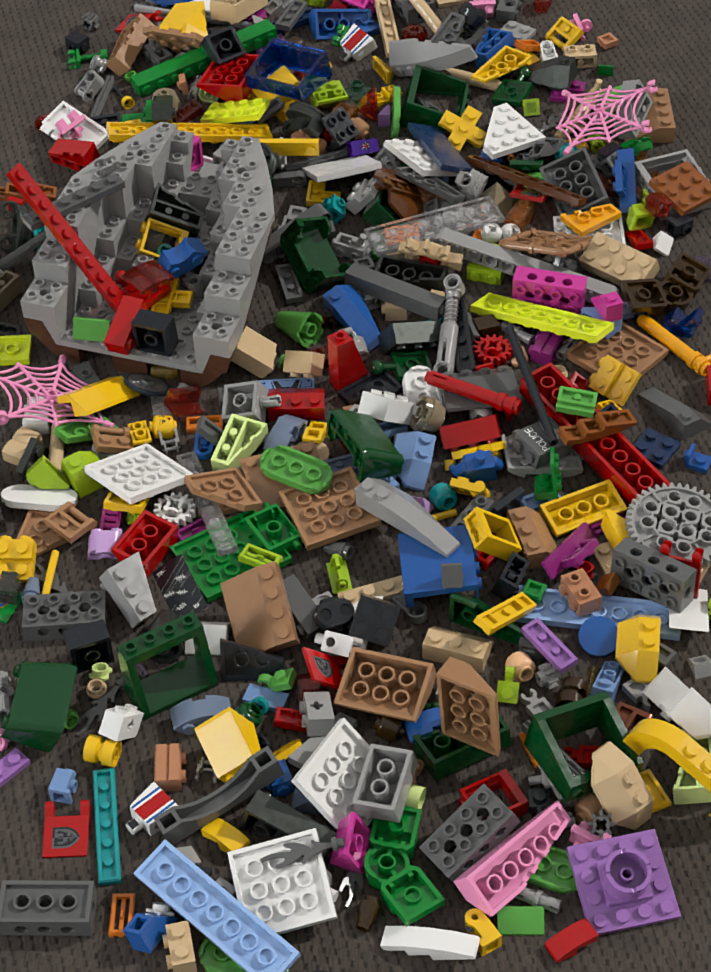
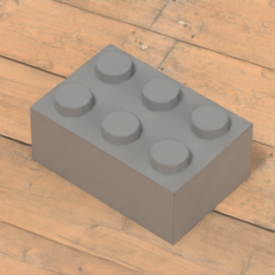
[352,744,418,823]

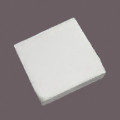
[653,231,673,256]

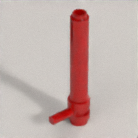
[424,370,523,421]

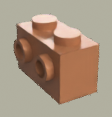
[558,568,602,618]

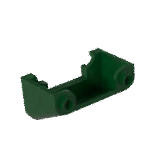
[280,216,351,293]
[325,408,404,483]
[0,661,77,752]

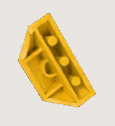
[615,614,661,684]

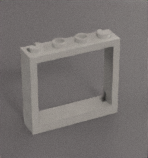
[635,149,711,221]

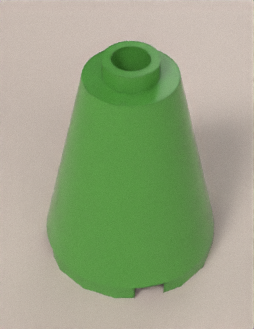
[275,311,324,348]

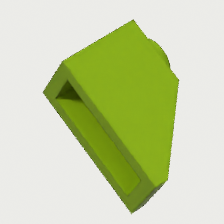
[626,203,657,231]
[26,455,70,489]

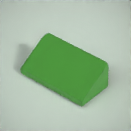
[73,317,110,342]
[497,906,544,935]

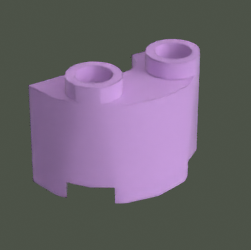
[88,528,123,560]

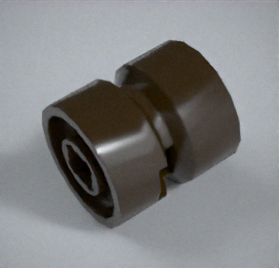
[555,676,588,707]

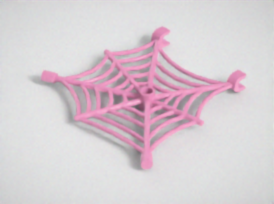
[556,80,658,156]
[0,354,115,428]

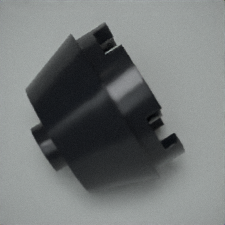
[458,1,487,31]

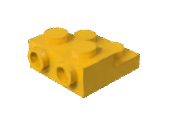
[588,354,642,406]
[0,535,37,582]

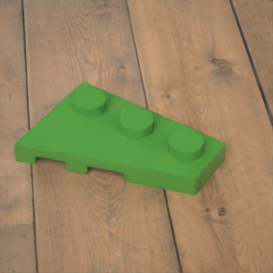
[54,412,119,444]

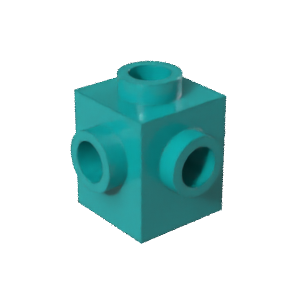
[322,194,346,224]

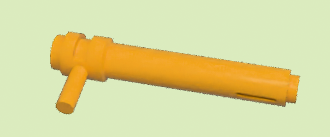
[637,314,711,376]

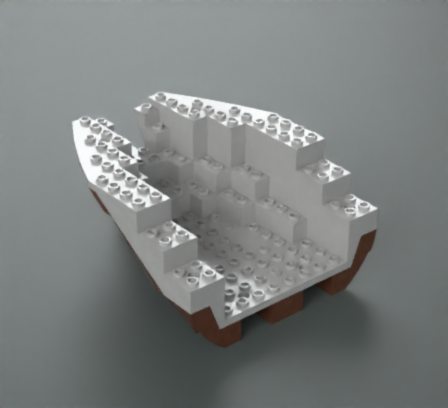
[20,122,275,388]

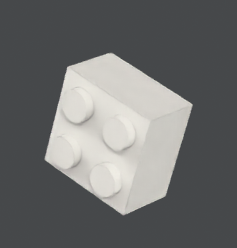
[358,389,415,425]

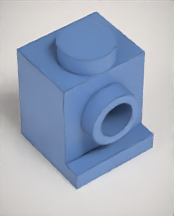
[48,768,78,805]

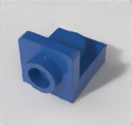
[683,443,711,474]

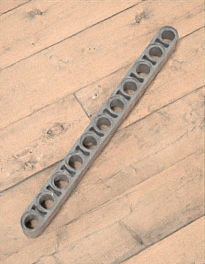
[433,228,619,303]

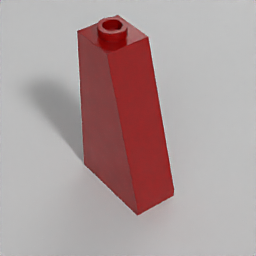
[327,329,368,392]

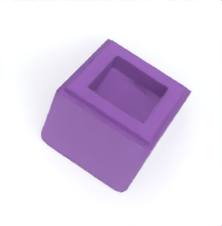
[378,105,391,127]

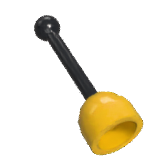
[112,86,135,110]

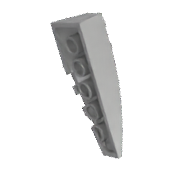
[389,38,478,77]
[354,477,460,557]

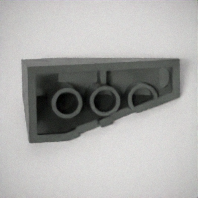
[513,56,578,91]

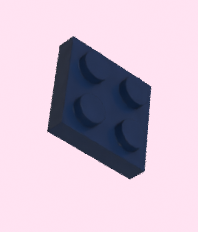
[633,427,681,469]

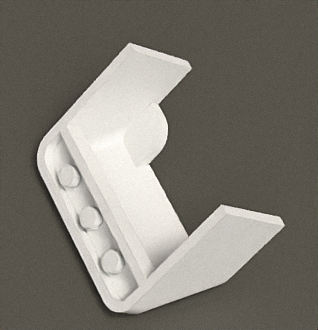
[642,667,711,740]

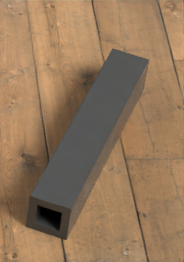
[345,263,446,321]

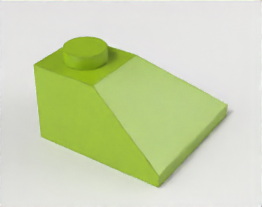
[61,451,105,499]

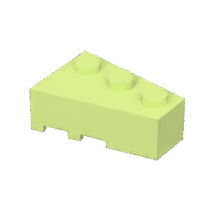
[210,414,269,471]
[673,737,711,804]

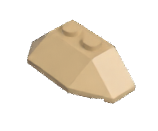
[591,741,654,830]

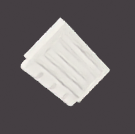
[40,101,109,150]

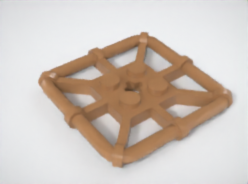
[499,228,593,257]

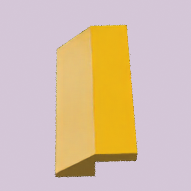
[57,376,140,417]

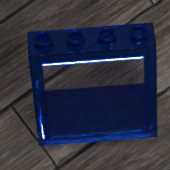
[244,38,333,101]

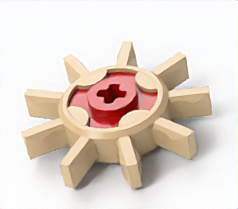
[398,237,464,272]

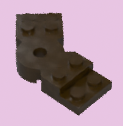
[620,251,711,316]

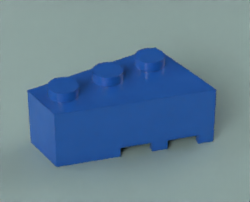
[475,27,515,70]

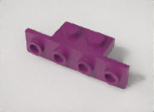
[541,522,599,580]

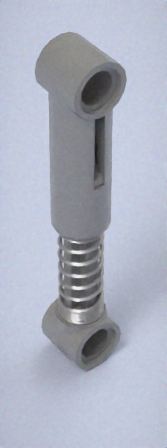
[433,273,465,373]

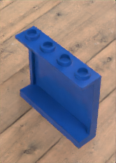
[398,525,483,608]

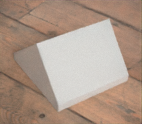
[185,621,231,656]

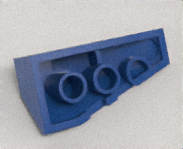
[308,9,372,40]
[322,284,380,352]

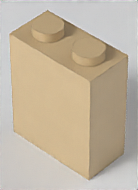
[231,326,277,378]

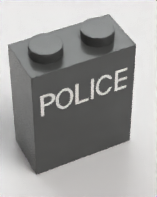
[512,417,573,470]

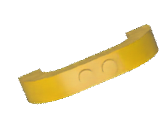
[623,718,711,817]

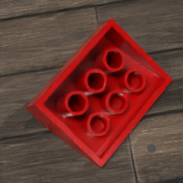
[196,54,264,102]

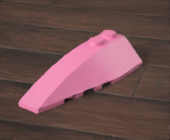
[453,801,571,917]

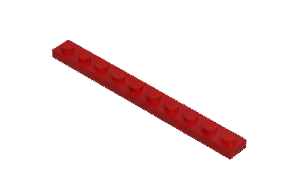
[6,163,124,313]

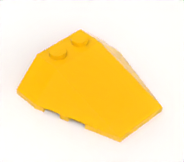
[159,1,208,37]

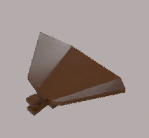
[373,167,424,228]

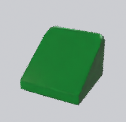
[597,64,614,76]

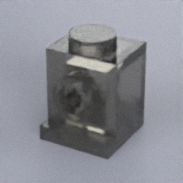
[0,571,22,605]

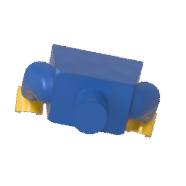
[444,450,504,483]

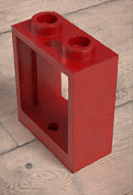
[458,769,528,820]

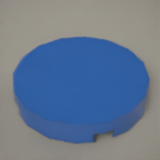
[578,616,617,658]

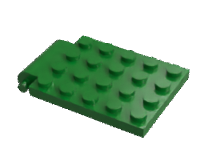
[169,502,303,603]

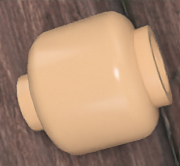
[505,651,536,683]

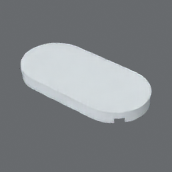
[402,365,443,434]
[1,484,78,512]

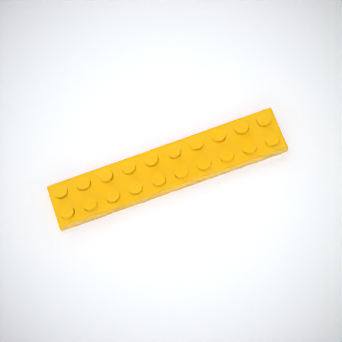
[106,122,273,144]

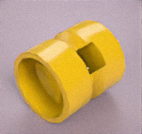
[83,734,122,768]

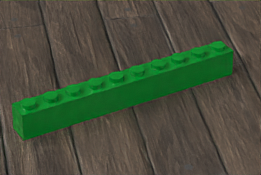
[130,19,278,97]

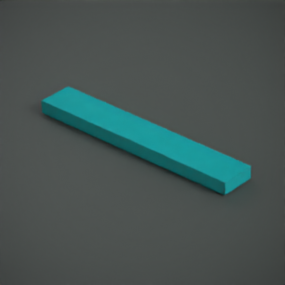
[93,768,122,886]

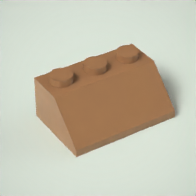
[506,506,557,570]

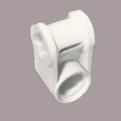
[539,40,558,62]

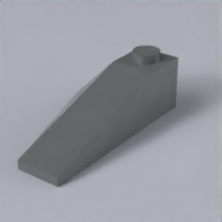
[638,387,711,440]

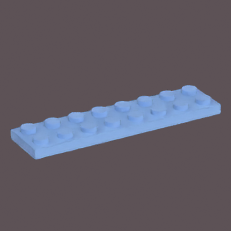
[515,585,681,641]
[133,840,301,972]

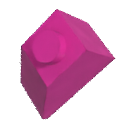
[591,291,624,322]

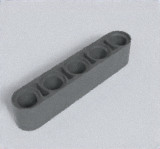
[262,203,331,264]

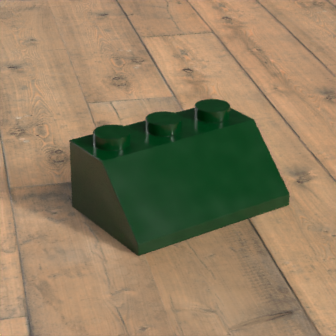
[362,189,403,228]

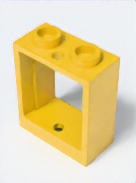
[135,218,189,262]
[463,507,522,561]

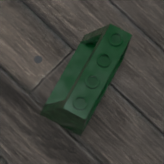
[399,64,471,131]
[116,611,219,721]
[524,691,644,802]

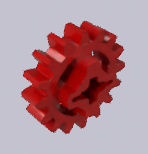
[473,334,513,366]

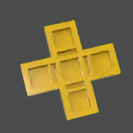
[438,105,487,152]
[151,277,194,315]

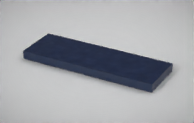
[407,122,472,173]

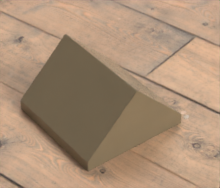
[477,182,513,219]

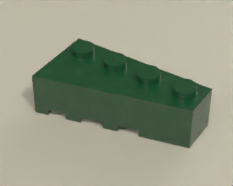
[413,715,511,781]

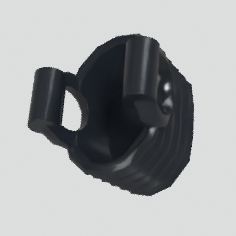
[313,596,354,634]

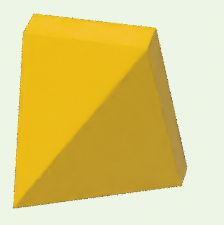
[373,56,395,84]

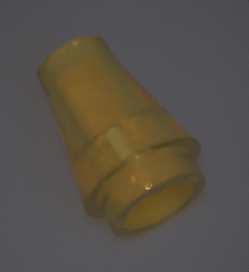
[150,365,177,380]

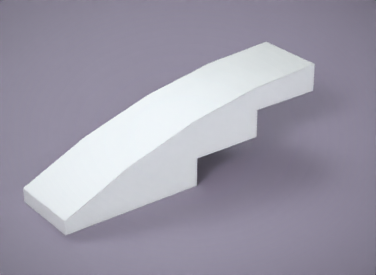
[380,926,480,960]

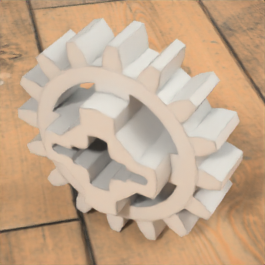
[154,492,196,529]

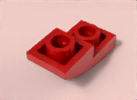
[544,918,599,963]

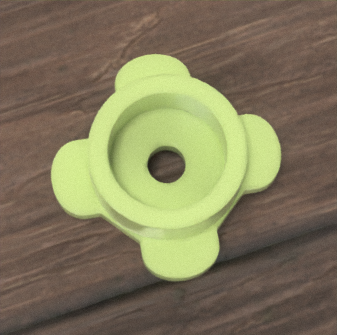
[89,662,112,681]

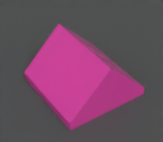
[330,812,371,874]

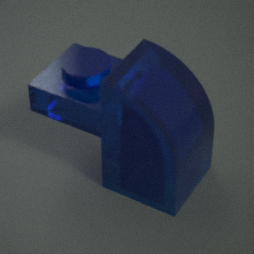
[661,307,705,338]

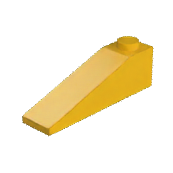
[471,45,532,84]

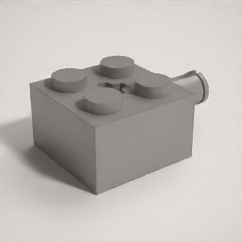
[221,380,282,423]

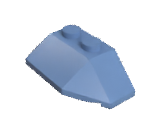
[394,430,436,491]

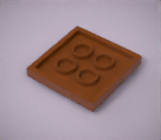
[648,161,711,216]

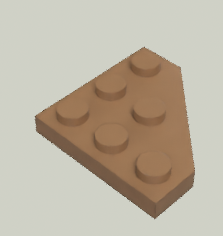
[142,25,204,53]
[184,467,262,512]
[16,510,82,557]

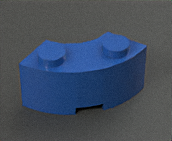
[156,237,208,278]
[403,707,441,744]

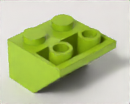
[309,80,348,109]

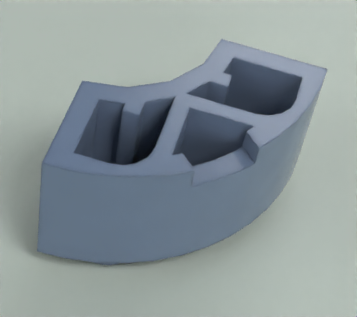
[263,414,308,450]
[170,695,231,735]

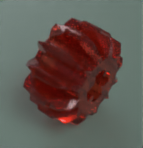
[402,24,428,42]

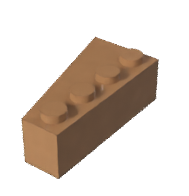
[106,13,154,76]

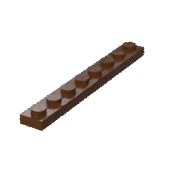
[466,155,587,208]

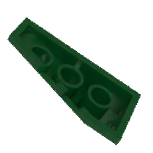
[450,592,526,645]

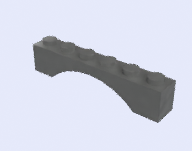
[154,746,284,846]

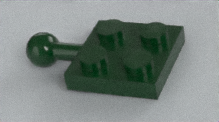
[491,67,533,107]
[370,351,433,382]

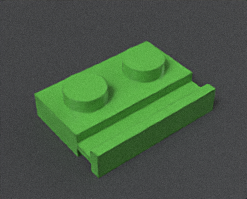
[555,386,598,418]

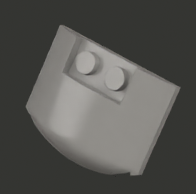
[501,429,583,478]

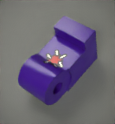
[346,138,379,157]

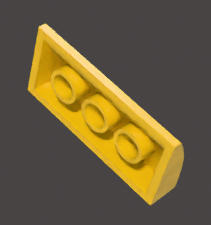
[539,479,628,537]

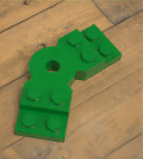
[364,807,445,927]

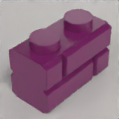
[528,331,564,365]

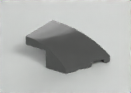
[509,137,566,165]

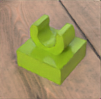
[522,98,540,117]

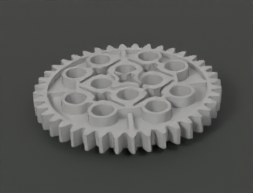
[625,482,711,568]

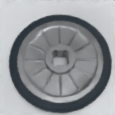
[124,373,171,397]

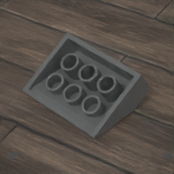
[539,146,611,215]
[441,365,522,412]

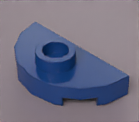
[360,20,381,35]

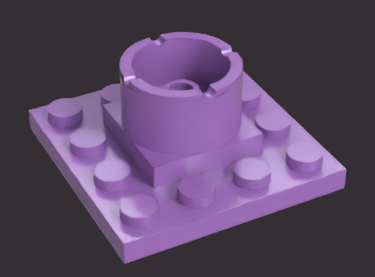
[566,829,681,935]

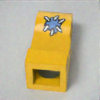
[465,908,502,957]

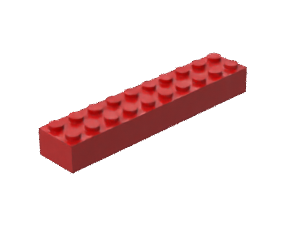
[519,362,670,506]

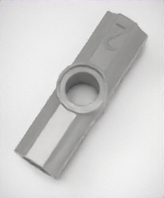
[0,671,15,723]

